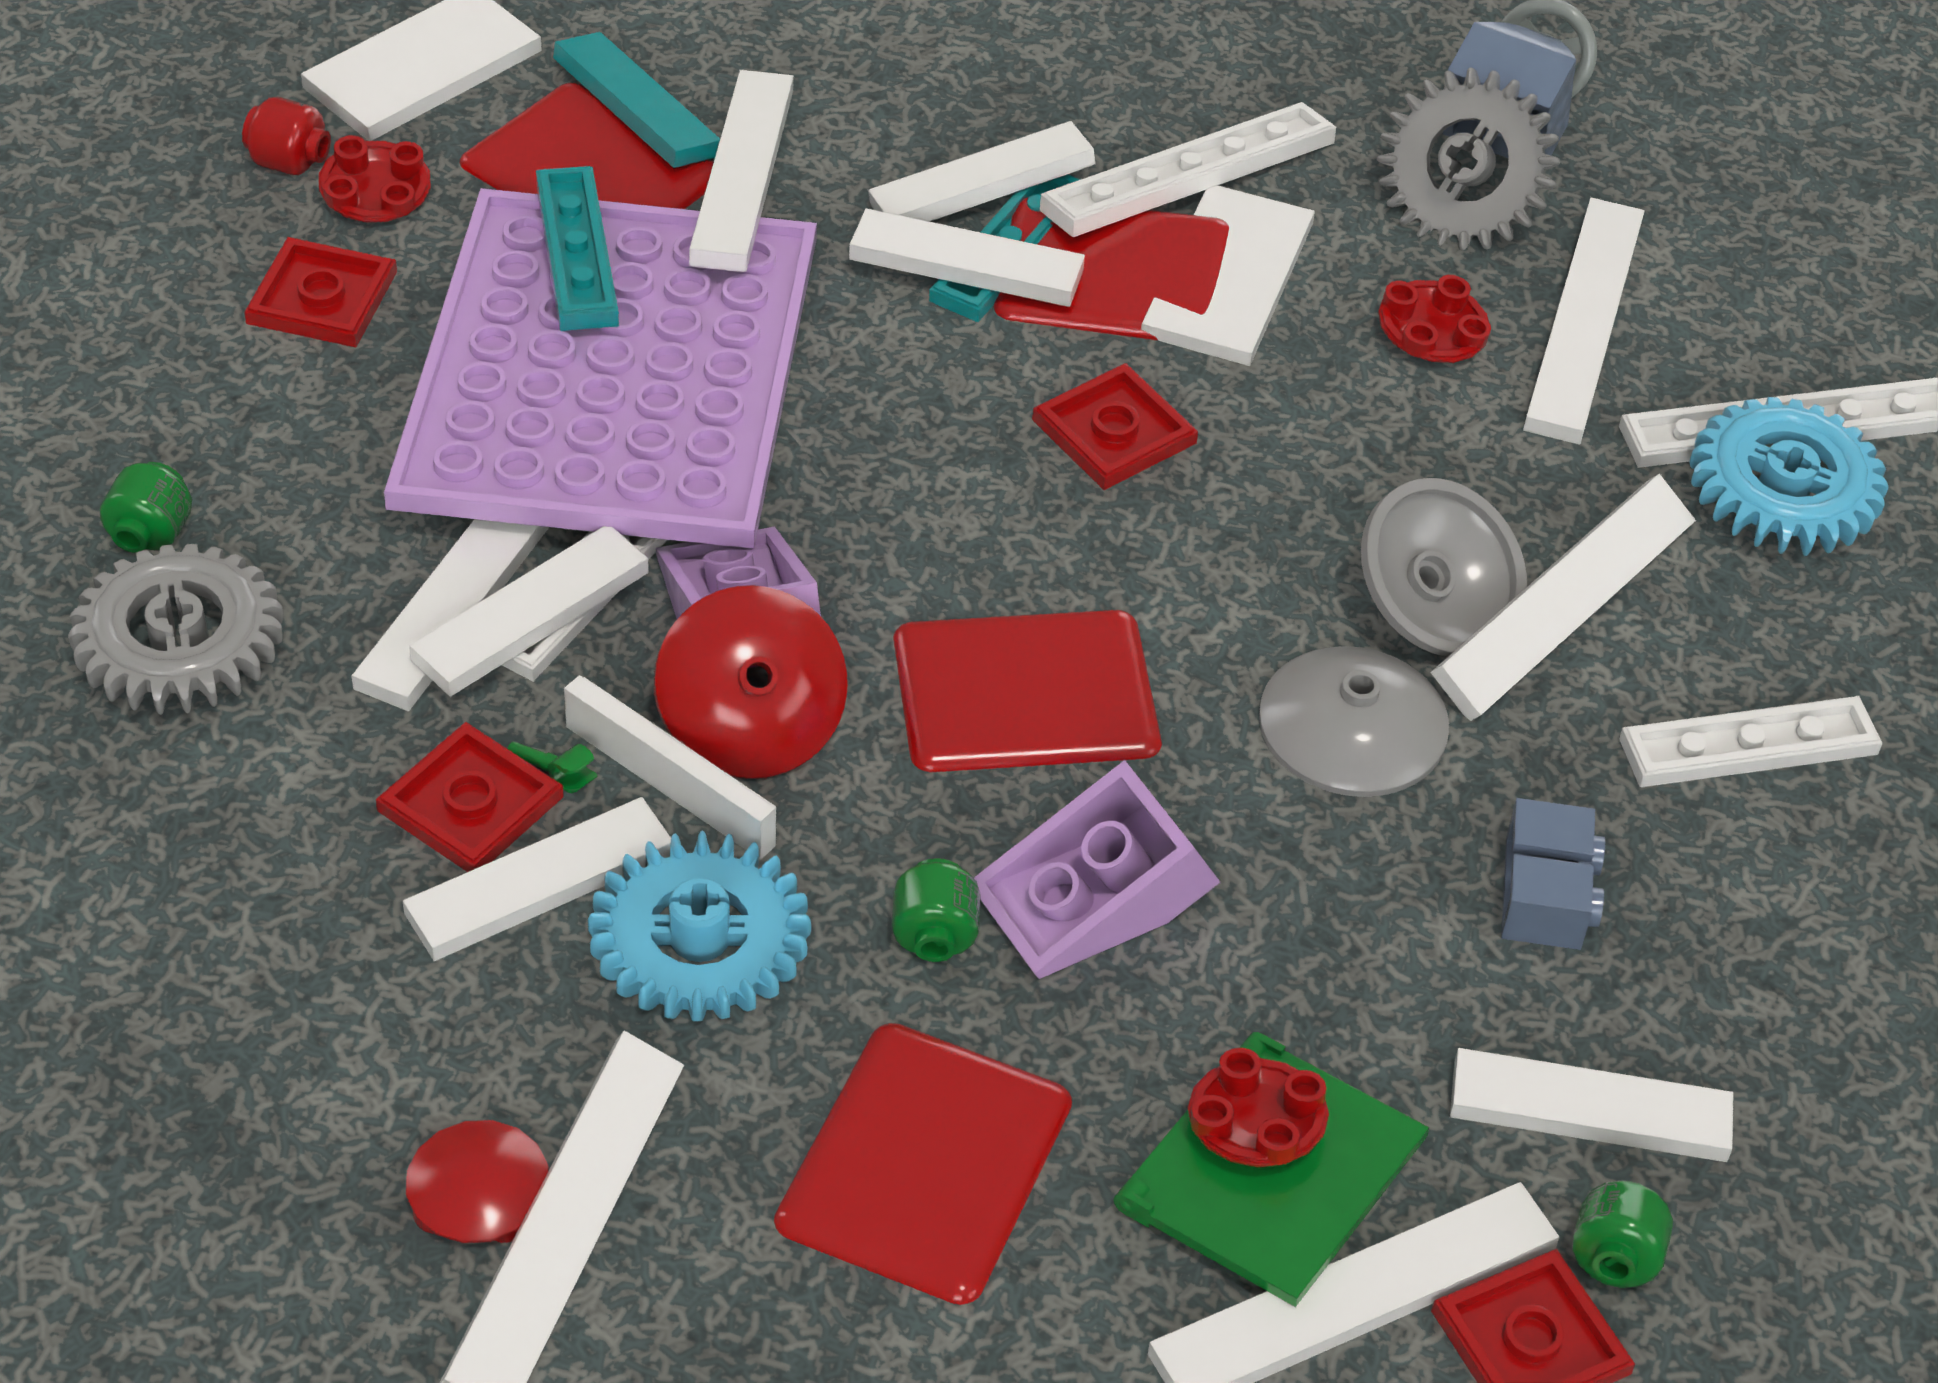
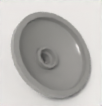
[1361,478,1527,657]
[1259,646,1449,797]

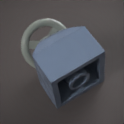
[1443,0,1597,158]

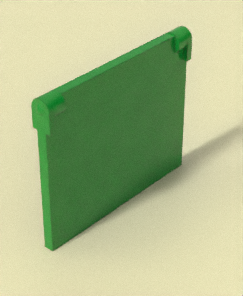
[1113,1032,1429,1307]

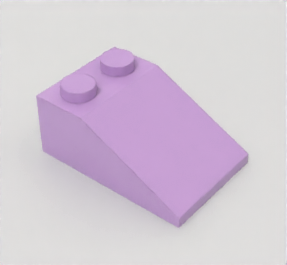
[656,527,821,668]
[974,760,1220,979]

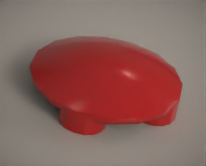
[319,135,431,222]
[1378,275,1491,363]
[1188,1048,1329,1167]
[406,1120,549,1243]

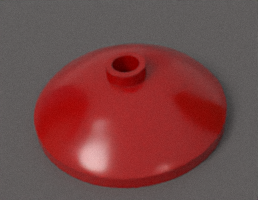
[654,585,848,779]

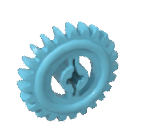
[1690,397,1889,556]
[588,831,811,1021]

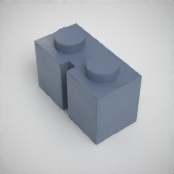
[1501,798,1605,950]

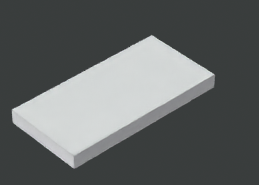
[301,0,542,141]
[1141,185,1315,366]

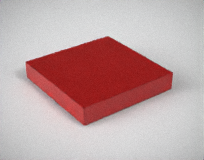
[244,237,397,348]
[1032,363,1198,490]
[376,722,564,872]
[1431,1248,1635,1383]

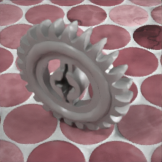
[1377,67,1561,250]
[68,544,283,715]

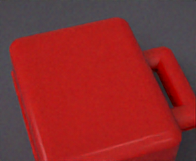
[460,83,714,209]
[994,197,1229,340]
[893,610,1162,772]
[774,1023,1072,1305]

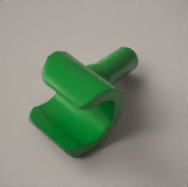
[507,741,598,793]

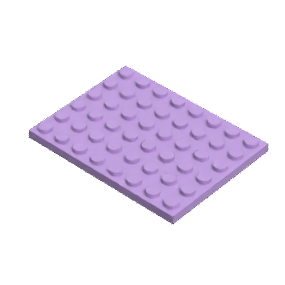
[384,188,817,549]

